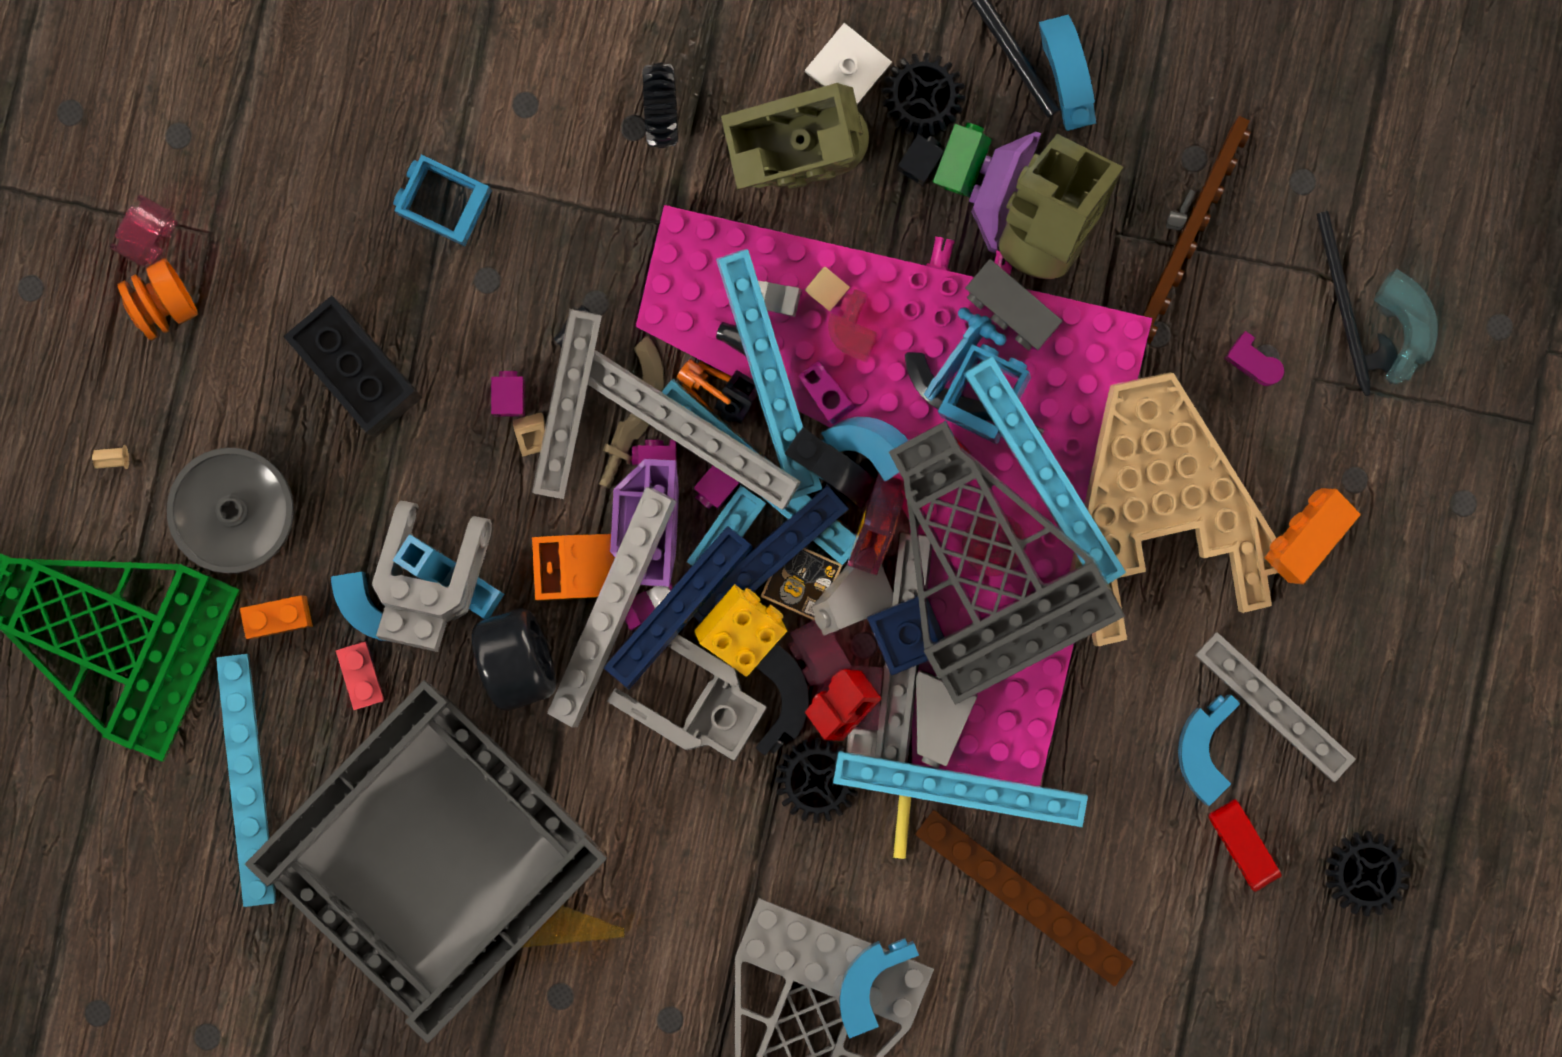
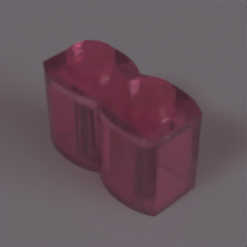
[788,620,852,692]

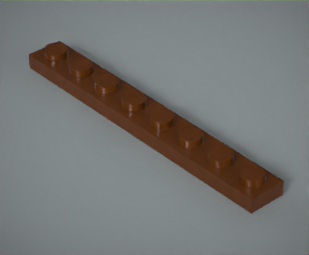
[1142,116,1251,344]
[914,809,1133,987]

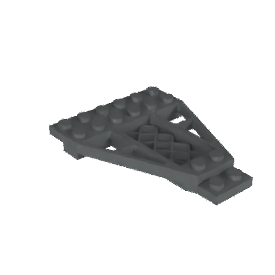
[889,421,1125,705]

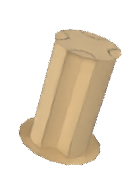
[92,445,129,469]

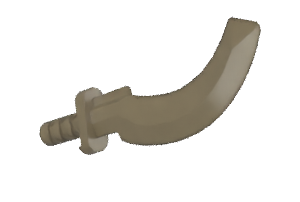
[599,336,664,489]

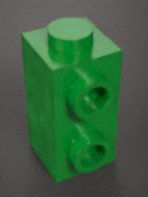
[933,122,992,198]

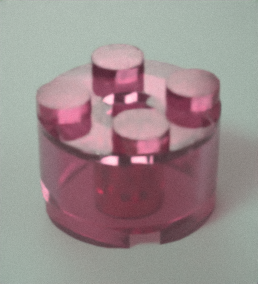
[110,194,178,267]
[962,512,1027,576]

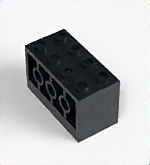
[283,295,423,438]

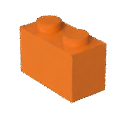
[240,595,313,639]

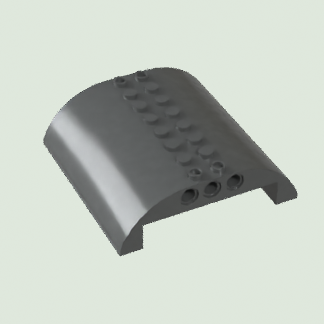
[245,680,607,1044]

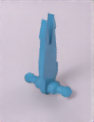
[923,307,1006,401]

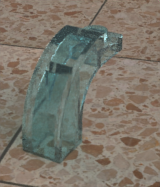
[1373,269,1438,385]

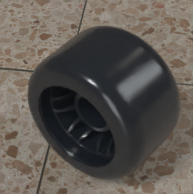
[471,608,556,711]

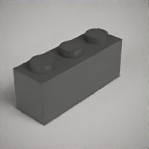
[965,259,1063,351]

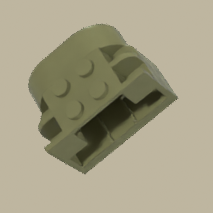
[721,83,869,190]
[999,134,1124,279]

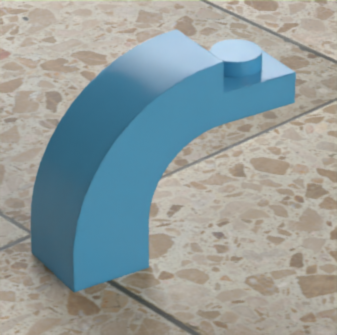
[1039,14,1096,131]
[821,417,909,481]
[392,534,505,619]
[331,572,390,642]
[1178,695,1240,806]
[839,939,919,1039]

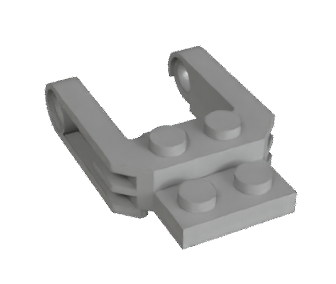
[372,500,492,652]
[607,634,768,761]

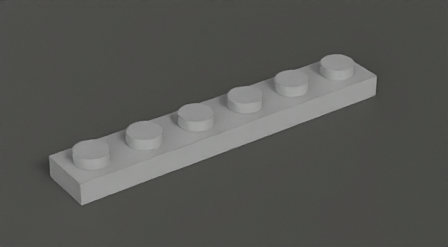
[532,309,602,499]
[1195,632,1356,782]

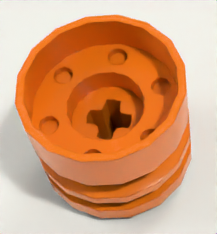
[118,258,198,341]

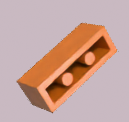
[1264,488,1361,584]

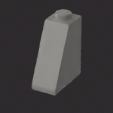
[812,548,893,636]
[916,669,978,768]

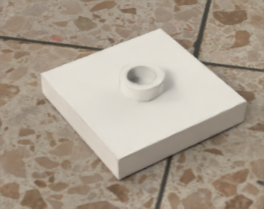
[805,23,892,105]

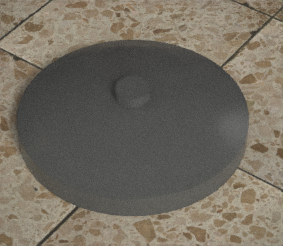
[167,448,294,573]

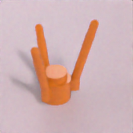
[676,359,732,415]

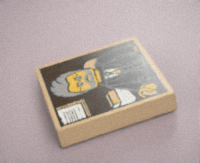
[760,548,843,621]

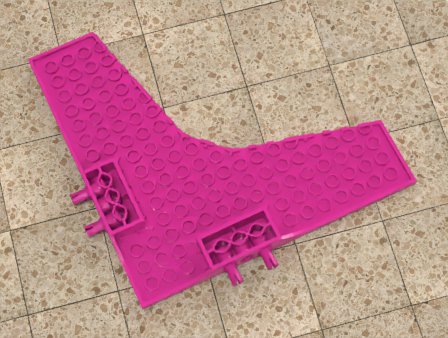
[636,205,1152,786]

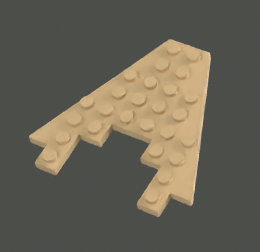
[1070,373,1278,646]

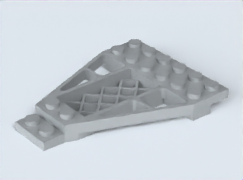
[735,898,934,1057]

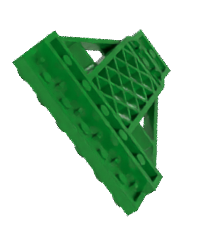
[0,553,241,762]

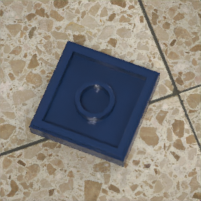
[867,596,944,676]

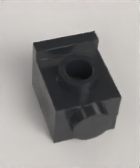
[714,369,758,424]

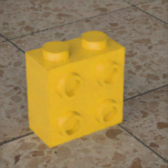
[694,584,787,677]

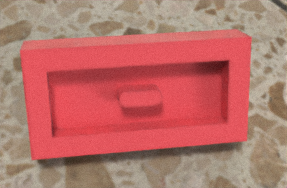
[336,641,385,710]

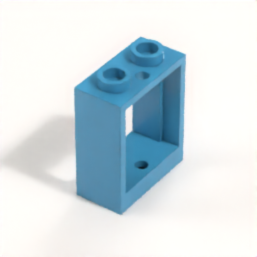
[393,154,492,246]
[938,344,1031,444]

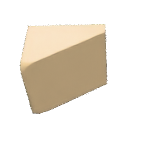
[805,266,850,311]
[513,412,546,457]

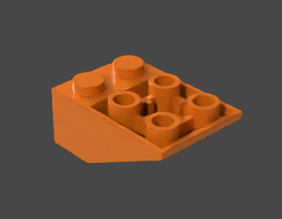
[532,534,615,601]

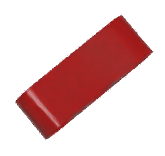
[1208,798,1282,892]

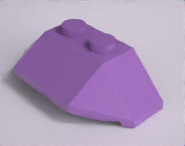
[969,131,1041,253]
[610,459,679,586]

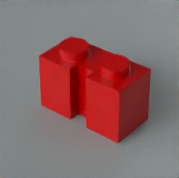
[805,669,882,741]

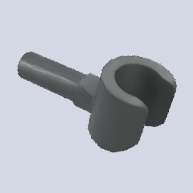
[1166,190,1197,231]

